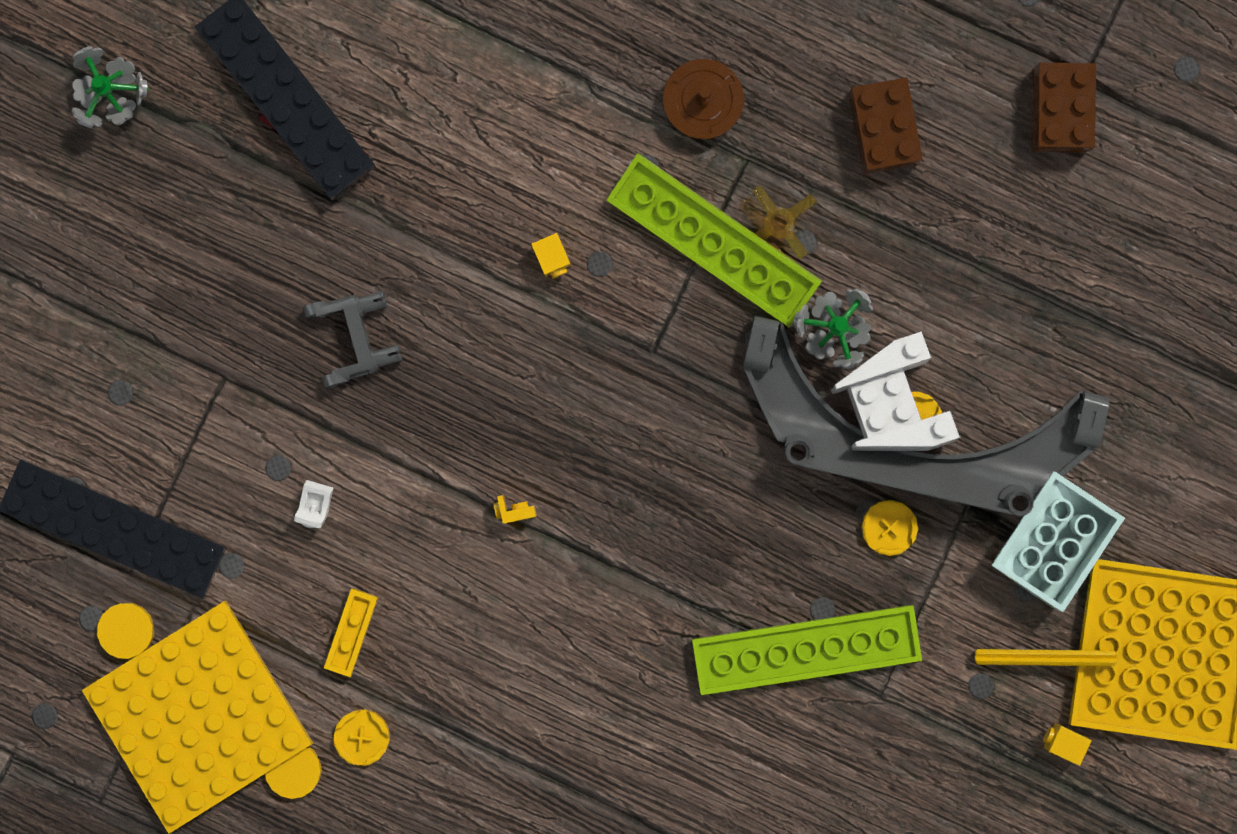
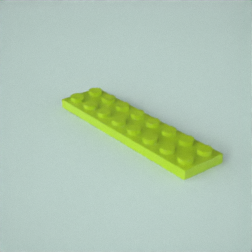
[607,153,822,327]
[692,605,922,695]

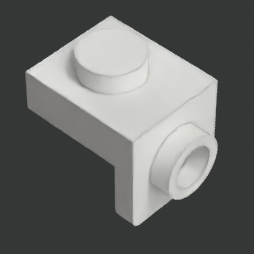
[294,480,333,528]

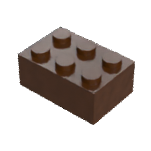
[1032,62,1096,152]
[848,77,923,175]

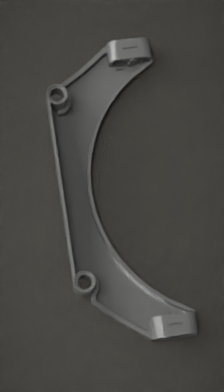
[743,316,1110,516]

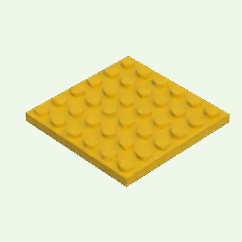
[1068,559,1237,750]
[82,601,313,834]

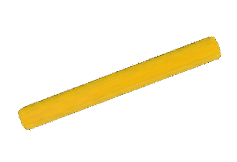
[975,649,1117,666]

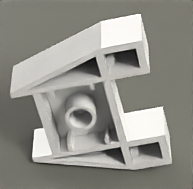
[831,332,960,451]

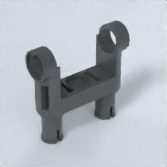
[302,290,403,388]

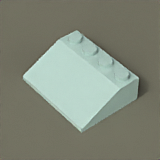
[991,471,1125,612]

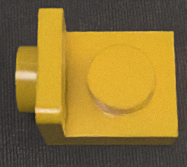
[494,495,537,524]

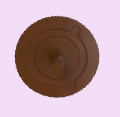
[663,59,744,139]

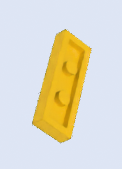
[324,588,379,677]

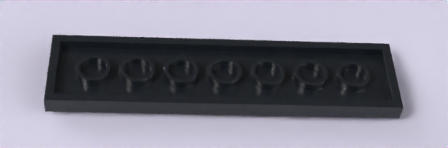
[194,0,376,201]
[0,459,227,599]

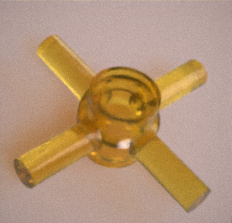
[752,185,817,260]

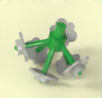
[72,46,149,128]
[794,289,873,369]

